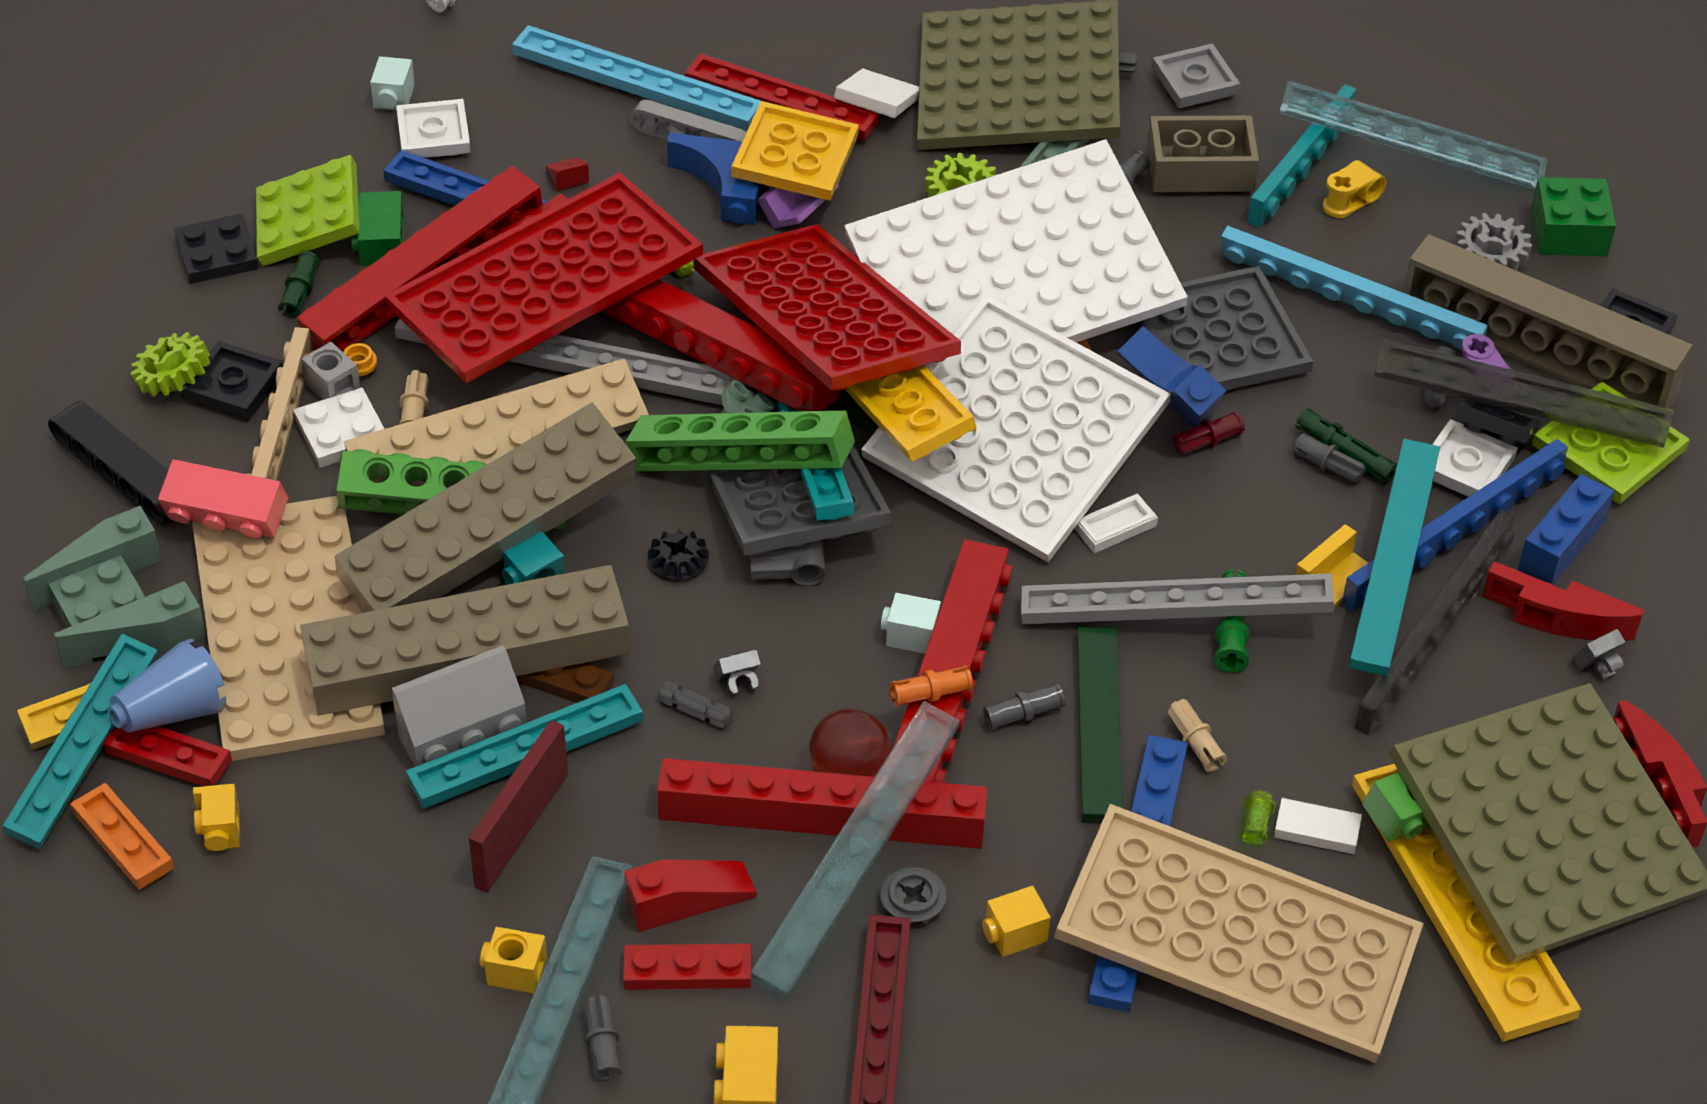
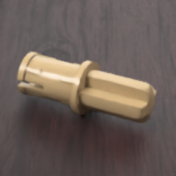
[399,370,429,425]
[1168,699,1227,772]

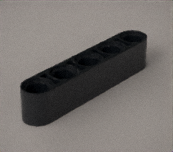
[47,400,170,524]

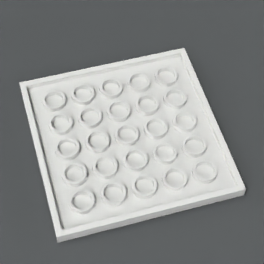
[861,294,1171,562]

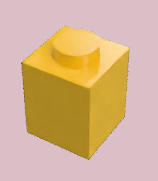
[982,886,1051,957]

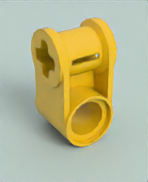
[1322,160,1387,218]

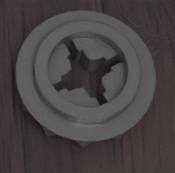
[881,867,947,926]

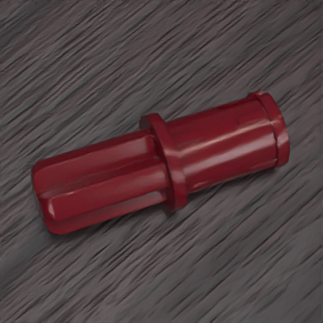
[1173,412,1245,454]

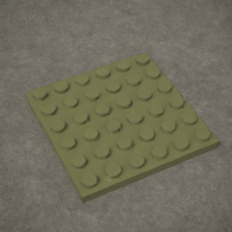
[917,0,1121,150]
[1388,683,1707,964]

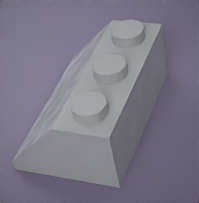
[392,645,527,767]

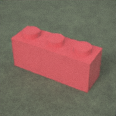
[158,459,288,538]

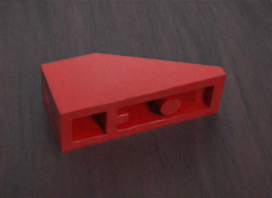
[624,859,757,932]

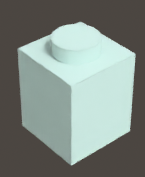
[370,56,415,110]
[881,593,941,654]

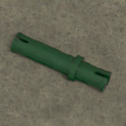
[1295,408,1397,484]

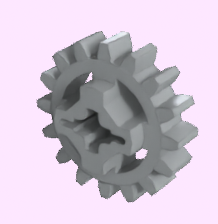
[1454,213,1532,271]

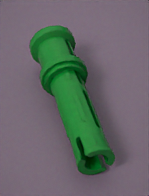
[1214,569,1250,673]

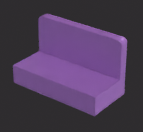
[757,184,840,229]

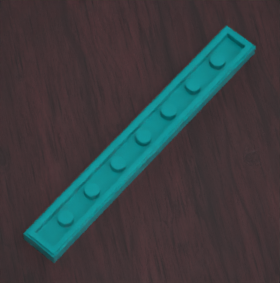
[1349,439,1441,676]

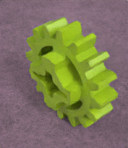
[925,153,996,197]
[130,332,211,397]

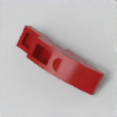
[1482,561,1645,641]
[1612,700,1707,847]

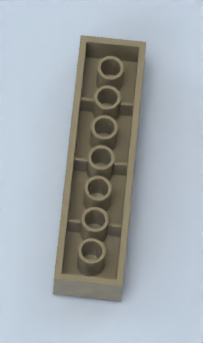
[1403,234,1693,420]
[334,402,636,612]
[300,565,630,716]

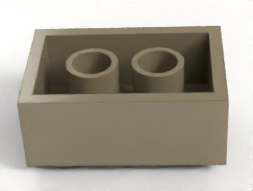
[1147,115,1259,193]

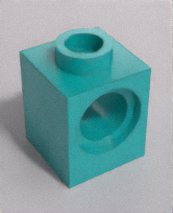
[502,531,564,585]

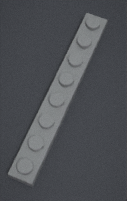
[1021,573,1334,624]

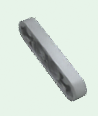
[630,100,747,142]

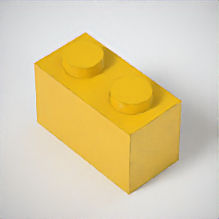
[714,1026,778,1104]

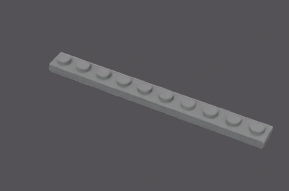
[395,318,748,405]

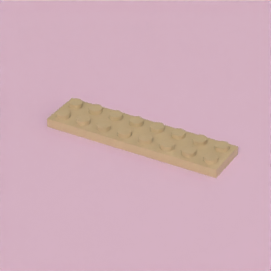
[344,358,649,487]

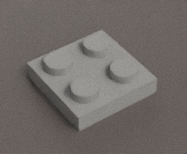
[1152,43,1240,108]

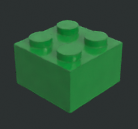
[1531,177,1616,256]

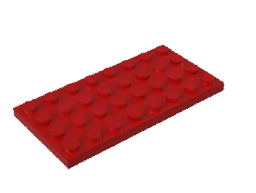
[385,172,704,383]
[693,224,961,391]

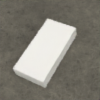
[1074,493,1158,554]
[1274,798,1362,854]

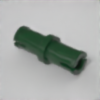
[278,251,321,318]

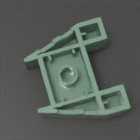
[23,506,206,667]

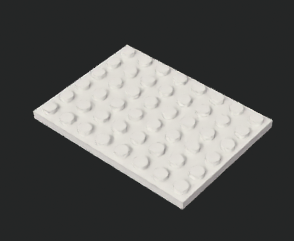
[844,139,1188,368]

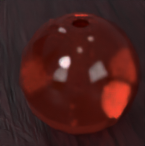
[809,708,891,777]

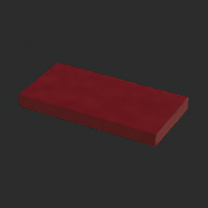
[469,720,568,893]

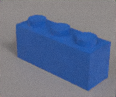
[1518,474,1614,585]

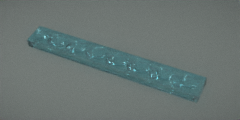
[1279,80,1547,189]
[751,701,959,998]
[488,856,631,1104]

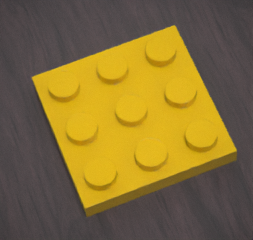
[731,101,859,201]

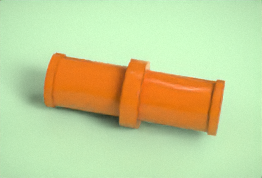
[889,665,973,707]

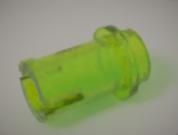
[1241,790,1276,845]

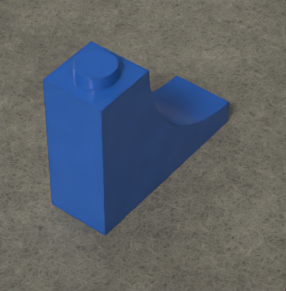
[667,133,766,225]
[1117,326,1226,428]

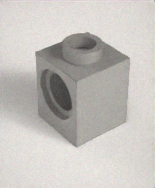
[301,342,360,400]

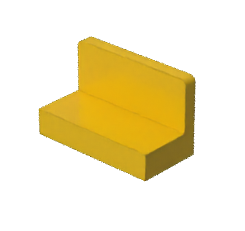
[1295,524,1368,608]

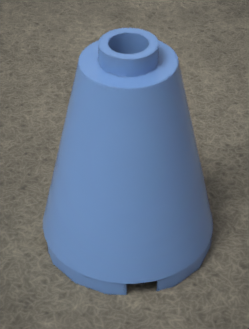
[108,638,226,733]

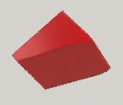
[546,157,589,191]

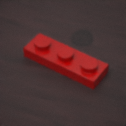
[103,726,232,786]
[624,944,751,990]

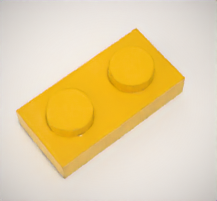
[17,684,90,750]

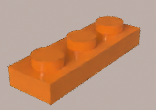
[70,782,174,890]

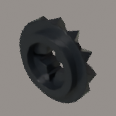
[648,528,709,579]

